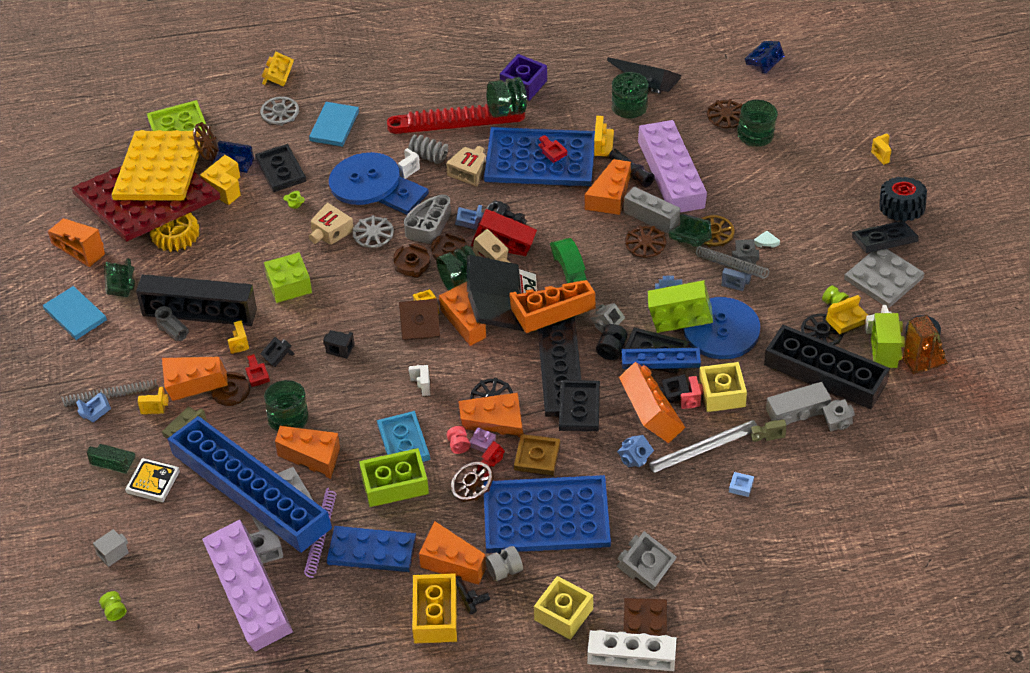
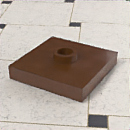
[399,299,440,340]

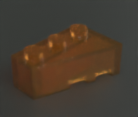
[903,315,948,375]

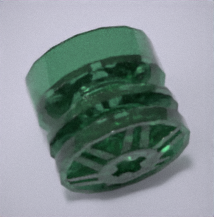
[612,72,648,119]
[486,77,527,118]
[737,99,778,147]
[436,245,476,291]
[264,380,309,431]

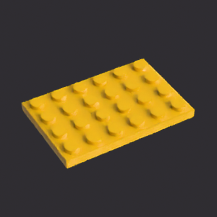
[112,130,201,200]

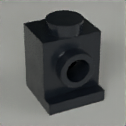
[323,330,355,359]
[660,374,690,403]

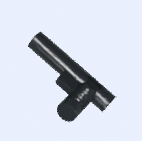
[456,576,490,614]

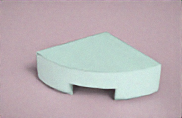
[754,231,780,248]

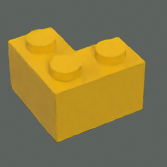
[200,155,241,205]

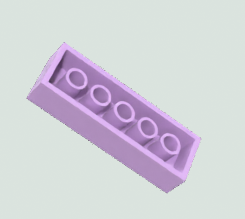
[638,120,707,213]
[202,520,293,652]

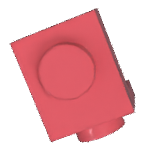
[680,376,703,409]

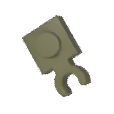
[751,419,787,442]

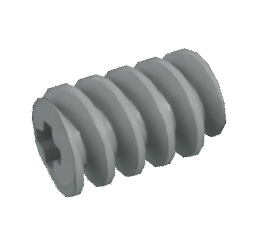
[408,134,449,164]

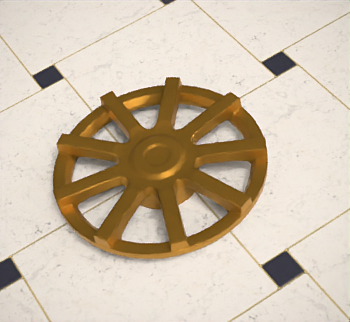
[693,215,735,248]

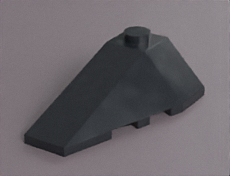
[607,57,682,94]

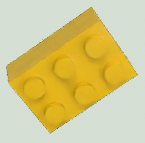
[412,574,457,643]

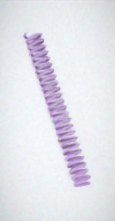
[304,488,337,578]

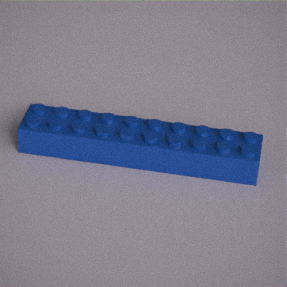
[167,416,332,553]

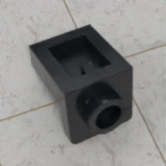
[260,337,295,367]

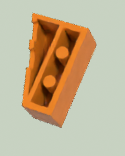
[585,159,631,215]
[48,218,105,267]
[439,282,486,346]
[162,357,228,401]
[459,393,524,437]
[275,426,340,479]
[419,521,486,585]

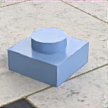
[729,472,754,497]

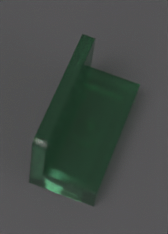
[86,444,136,473]

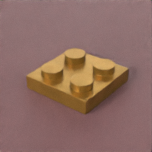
[514,434,561,476]

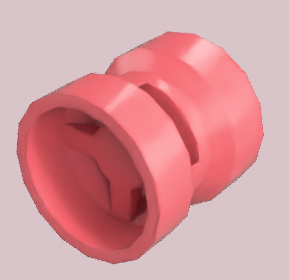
[446,426,471,454]

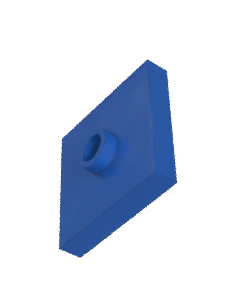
[379,176,429,215]

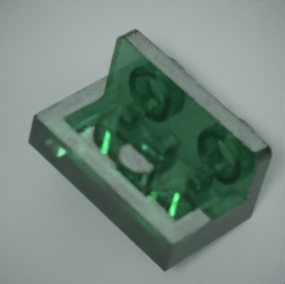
[669,214,712,247]
[104,258,135,297]

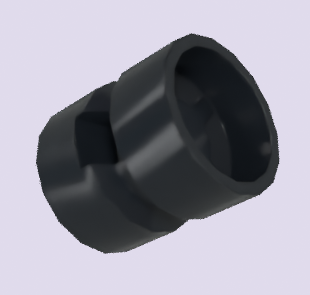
[596,324,628,361]

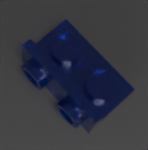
[744,41,784,74]
[213,141,254,173]

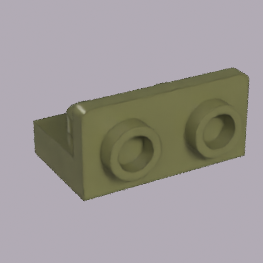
[162,406,207,439]

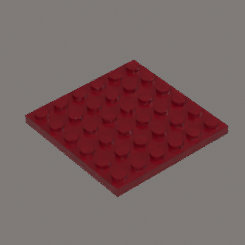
[72,166,221,242]

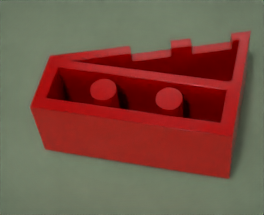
[470,209,537,256]

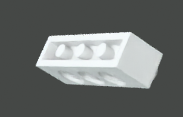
[587,630,677,671]

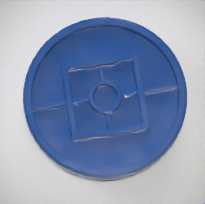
[329,152,400,205]
[683,297,760,359]

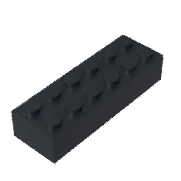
[136,274,257,326]
[764,324,890,409]

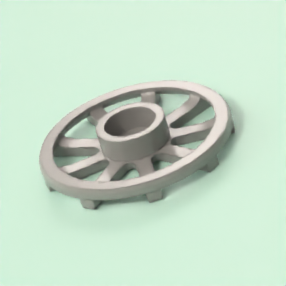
[260,97,299,126]
[353,215,394,248]

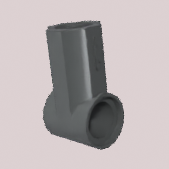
[155,306,189,342]

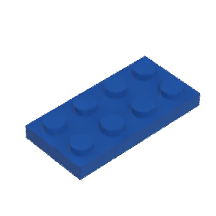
[327,526,416,572]

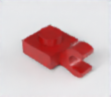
[539,135,567,163]
[245,354,270,387]
[477,441,505,477]

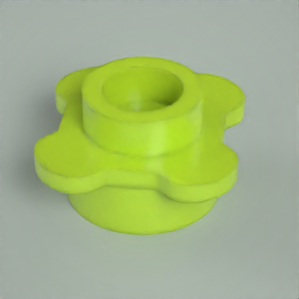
[284,191,305,209]

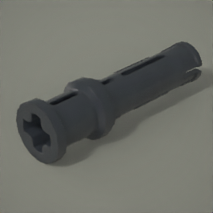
[609,149,655,187]

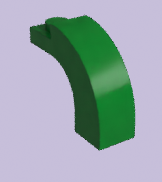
[549,238,587,283]

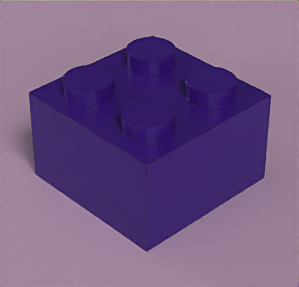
[500,54,547,101]

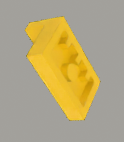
[261,52,294,87]
[594,116,614,156]
[825,295,868,334]

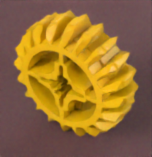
[150,213,199,253]

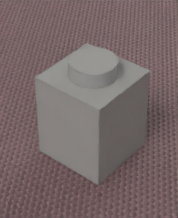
[93,529,129,567]

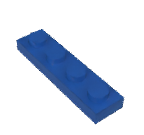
[622,348,701,369]

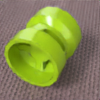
[822,285,849,305]
[99,591,127,621]

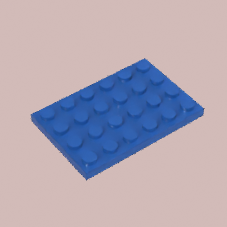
[484,127,595,186]
[483,475,611,553]

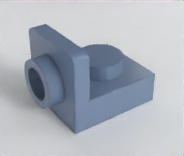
[721,268,751,291]

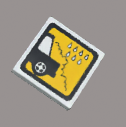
[125,458,180,502]

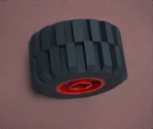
[879,177,927,221]

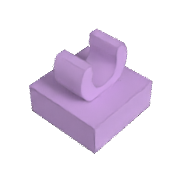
[469,427,496,453]

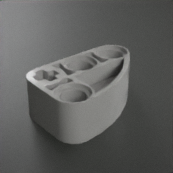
[404,194,451,244]

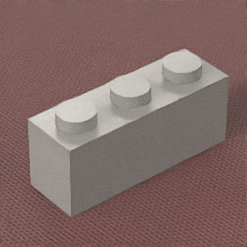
[624,187,680,234]
[766,382,832,425]

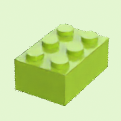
[648,280,713,333]
[359,448,429,507]

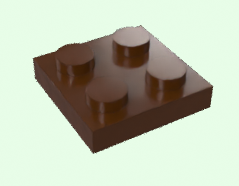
[624,598,667,636]

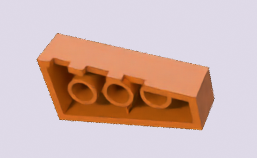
[509,280,596,333]
[619,362,686,443]

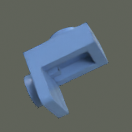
[455,205,484,230]
[76,392,111,422]

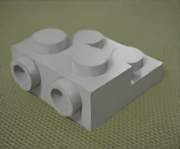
[617,531,677,590]

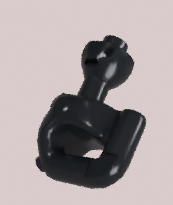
[483,200,527,225]

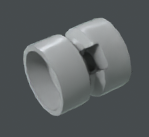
[486,546,523,582]

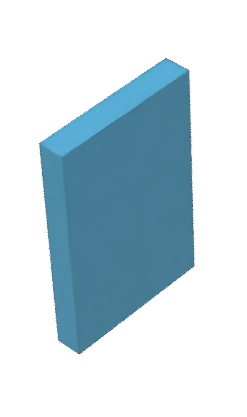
[309,102,359,147]
[43,286,107,340]
[377,411,430,462]

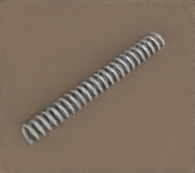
[696,246,769,279]
[61,379,159,407]

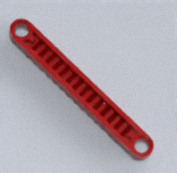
[387,103,525,134]

